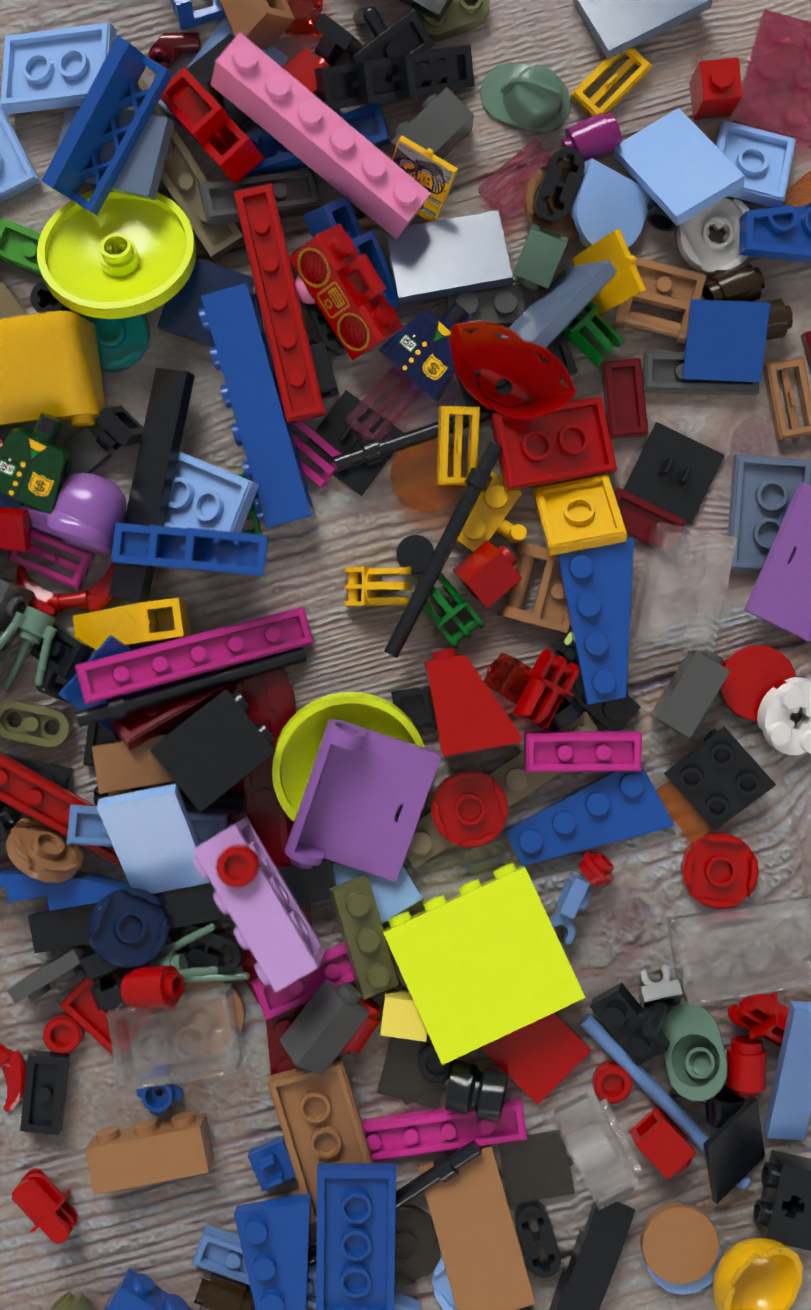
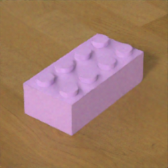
[192,817,325,993]

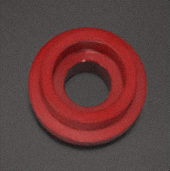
[579,850,614,887]

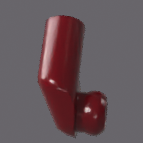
[148,32,201,69]

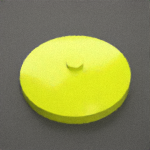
[37,190,196,319]
[272,692,425,822]

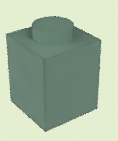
[513,223,569,290]

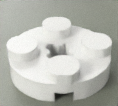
[676,198,750,277]
[757,677,811,755]

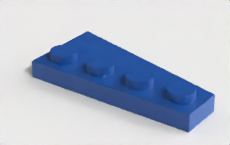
[739,203,811,263]
[556,537,634,705]
[503,765,675,866]
[234,1193,312,1310]

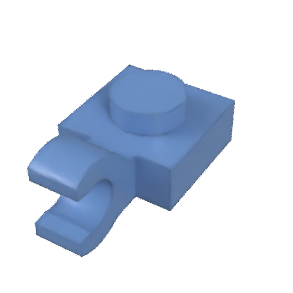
[549,871,591,945]

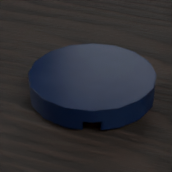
[88,887,169,969]

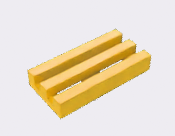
[570,47,652,116]
[436,406,480,486]

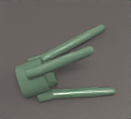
[0,606,58,691]
[148,923,250,983]

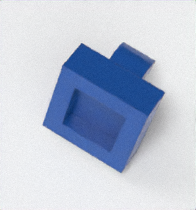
[248,1136,296,1191]

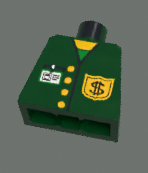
[0,412,73,514]

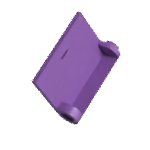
[744,482,811,644]
[285,719,442,882]

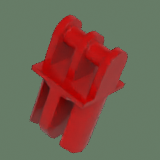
[513,649,579,729]
[727,990,789,1047]
[11,1168,78,1244]

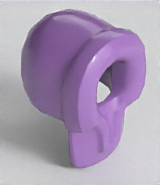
[19,472,127,555]

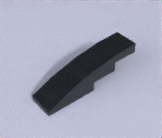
[314,44,475,110]
[549,1193,636,1310]

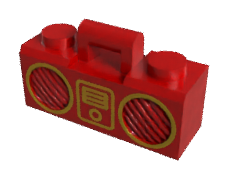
[288,224,404,361]

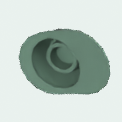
[480,62,571,133]
[661,1004,728,1101]

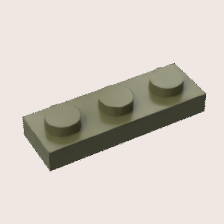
[328,875,399,1000]

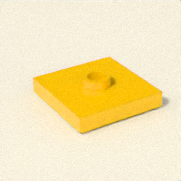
[533,474,627,556]

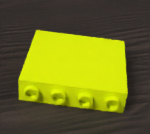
[383,862,585,1065]

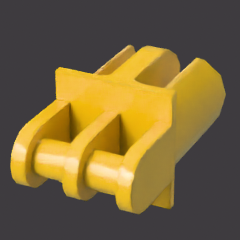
[344,566,412,607]

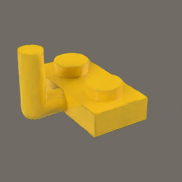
[456,471,527,552]

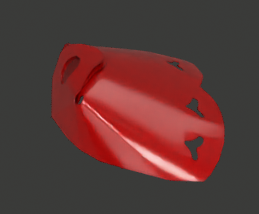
[449,321,576,420]

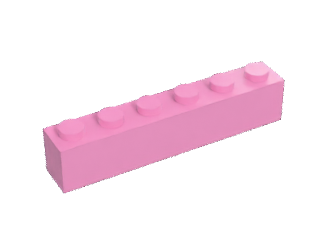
[211,32,431,240]

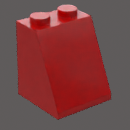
[425,648,522,757]

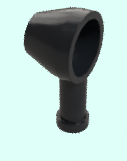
[669,1085,745,1128]

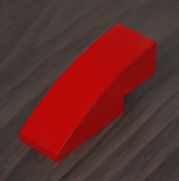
[160,67,264,185]

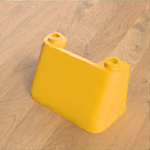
[0,311,106,427]

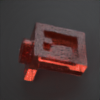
[483,653,532,705]

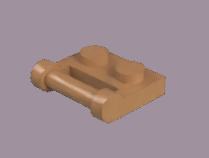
[613,257,706,345]
[500,542,570,634]

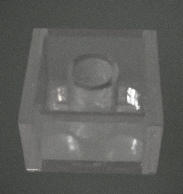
[553,1089,642,1210]

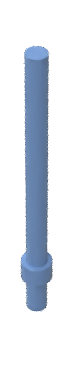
[579,1013,751,1190]

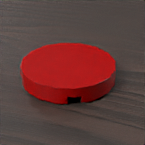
[718,645,796,721]
[431,769,509,848]
[680,832,759,909]

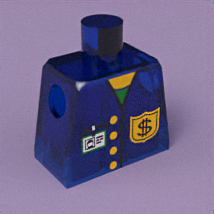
[379,302,473,401]

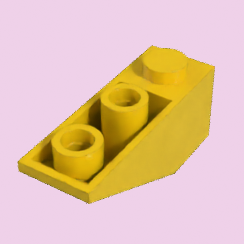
[73,597,191,652]

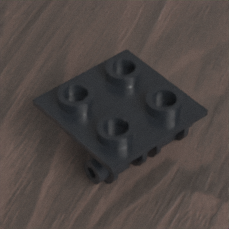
[664,726,776,831]

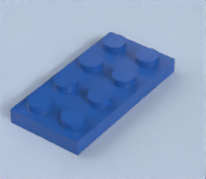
[316,1163,396,1310]

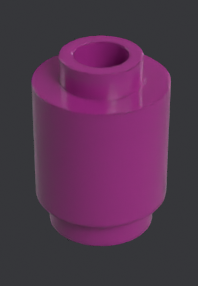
[561,113,622,163]

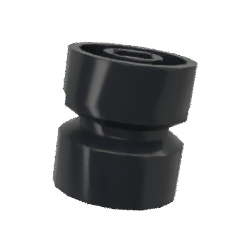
[78,949,136,1010]
[445,1060,509,1124]

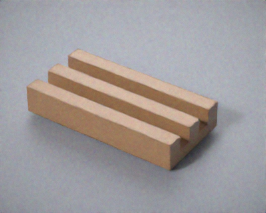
[763,357,811,442]

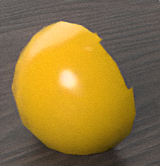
[713,1237,803,1310]

